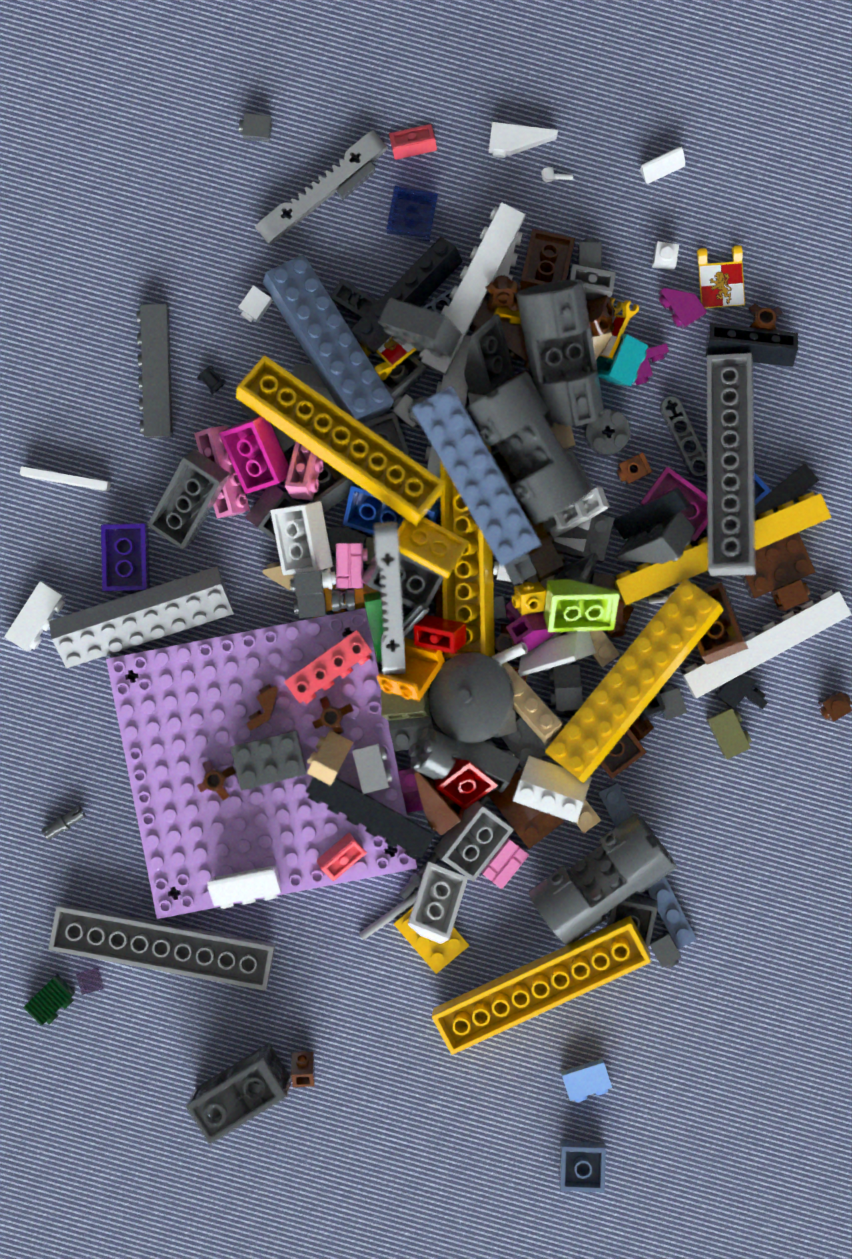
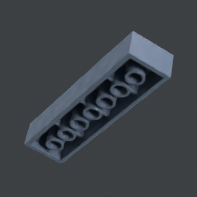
[263,254,394,424]
[412,386,541,567]

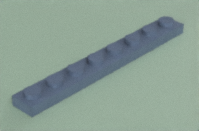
[598,783,697,949]

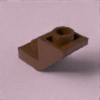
[246,684,279,731]

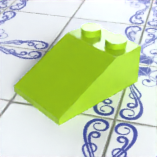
[543,579,619,632]

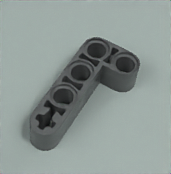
[660,396,708,478]

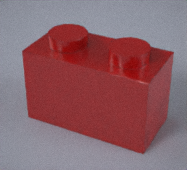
[414,615,466,653]

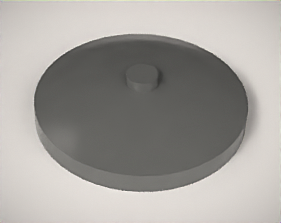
[429,653,514,742]

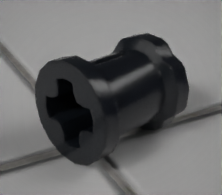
[197,365,226,395]

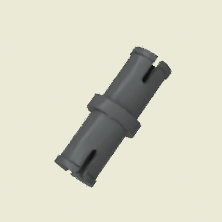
[42,805,86,841]

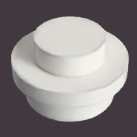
[322,568,336,590]

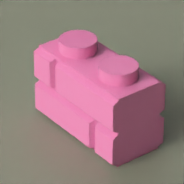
[336,543,368,589]
[481,837,529,889]

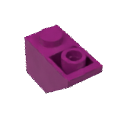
[658,288,707,329]
[506,613,558,654]

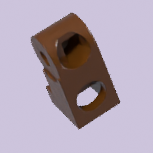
[587,295,615,336]

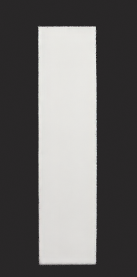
[543,487,609,538]

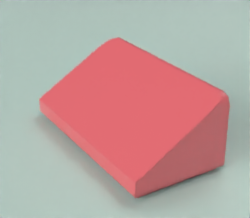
[389,124,437,160]
[316,833,367,881]

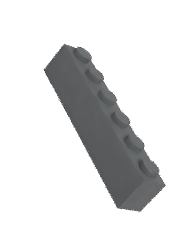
[136,304,173,439]

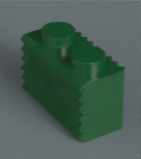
[23,974,76,1026]

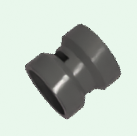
[332,589,355,611]

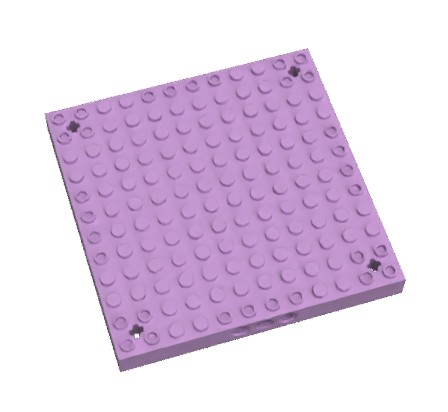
[106,608,417,919]

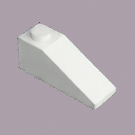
[489,122,558,158]

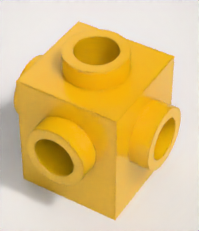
[512,582,546,615]

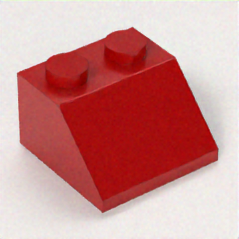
[434,758,498,810]

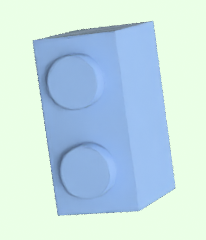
[561,1058,612,1102]

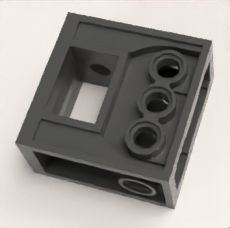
[185,1043,292,1145]

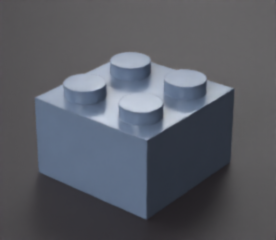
[559,1141,606,1193]

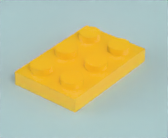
[397,517,469,578]
[393,907,469,974]

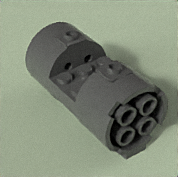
[516,280,605,428]
[466,371,594,524]
[529,813,678,945]

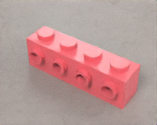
[284,630,373,704]

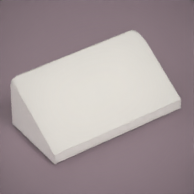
[640,147,685,184]

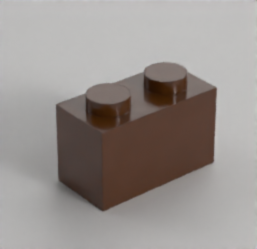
[770,580,810,611]

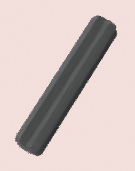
[390,602,429,645]

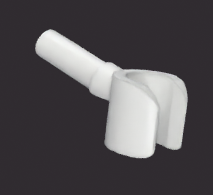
[541,167,573,182]
[649,592,673,604]

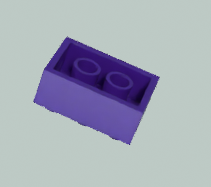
[101,524,150,591]

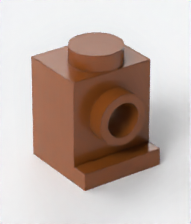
[616,452,652,485]

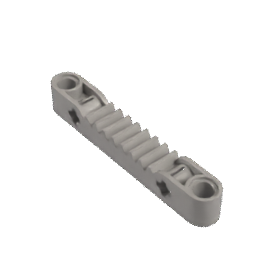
[255,130,388,245]
[374,523,405,675]

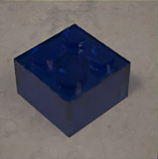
[386,186,438,242]

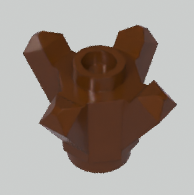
[485,275,521,311]
[748,304,782,330]
[605,598,634,638]
[495,624,516,663]
[312,696,354,734]
[197,760,236,800]

